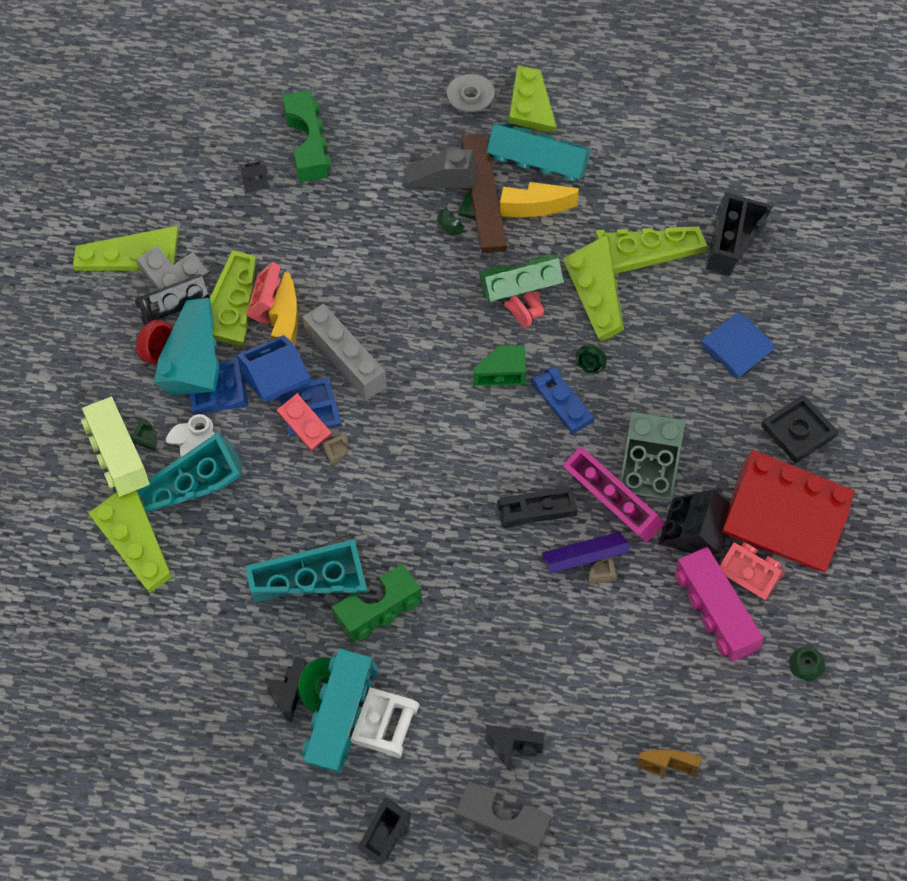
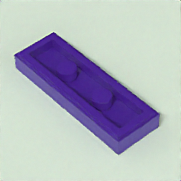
[541,531,630,573]

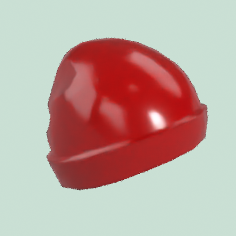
[135,320,173,365]

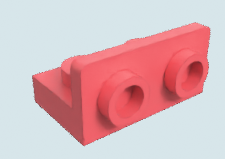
[246,262,281,326]
[720,542,785,600]

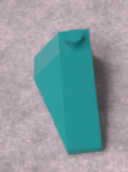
[154,298,220,395]
[138,432,243,513]

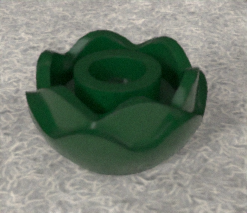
[437,208,465,236]
[575,344,607,374]
[789,647,825,681]

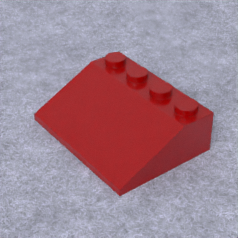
[722,450,855,572]

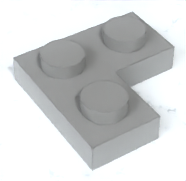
[136,245,208,290]

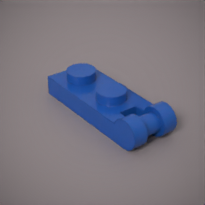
[530,366,594,434]

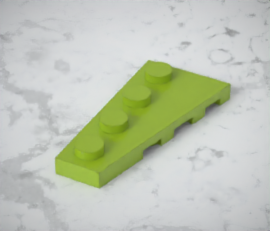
[563,235,624,341]
[210,250,257,348]
[88,490,172,593]

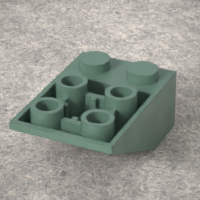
[620,412,686,501]

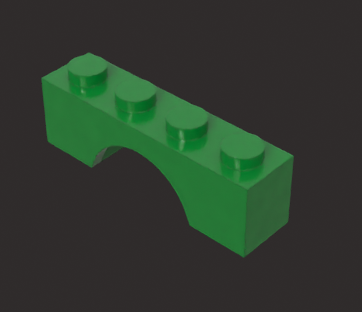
[282,90,331,183]

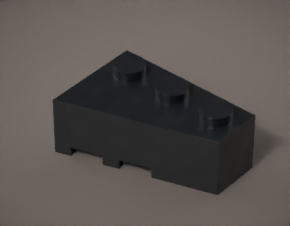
[706,192,773,276]

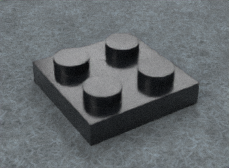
[761,394,838,464]

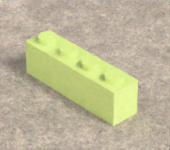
[81,397,150,497]

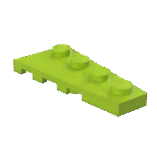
[73,226,179,271]
[595,227,708,274]

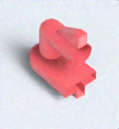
[504,291,545,328]

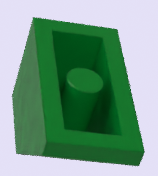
[473,344,526,386]

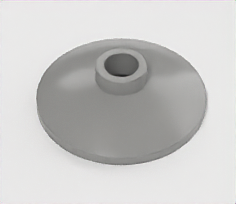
[447,74,495,113]

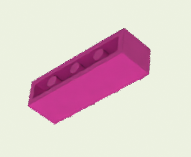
[562,446,665,543]
[675,547,764,663]

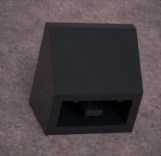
[658,489,730,555]

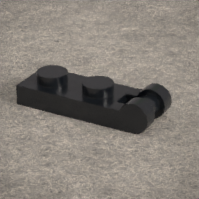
[135,274,210,325]
[497,487,577,528]

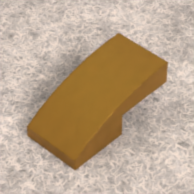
[637,750,702,778]

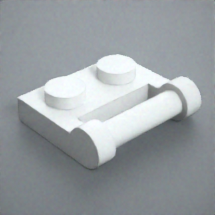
[351,687,419,758]

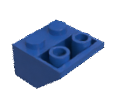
[237,335,312,402]

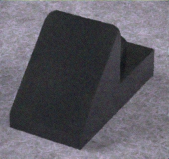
[240,160,270,193]
[265,657,307,722]
[485,725,545,771]
[357,797,411,865]

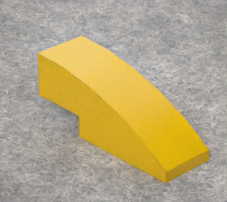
[500,182,579,217]
[269,272,299,346]

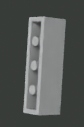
[303,303,387,401]

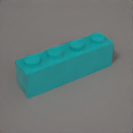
[487,122,592,182]
[245,539,368,603]
[302,649,379,774]

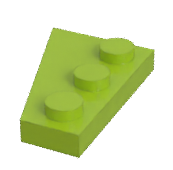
[508,65,557,132]

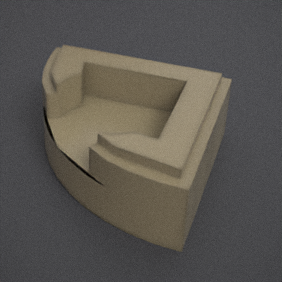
[321,434,349,467]
[588,557,617,584]

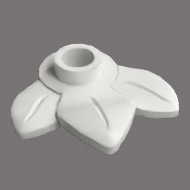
[166,414,215,457]

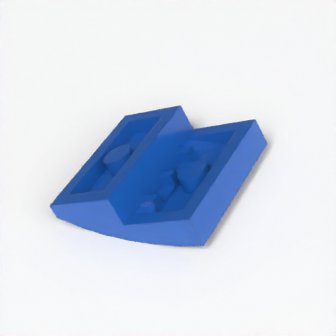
[699,312,776,379]
[190,358,248,414]
[279,377,341,437]

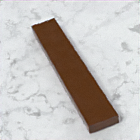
[461,134,507,253]

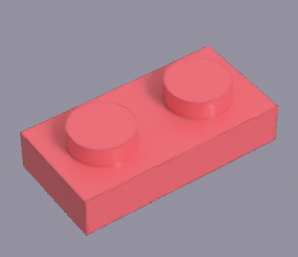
[277,393,332,452]

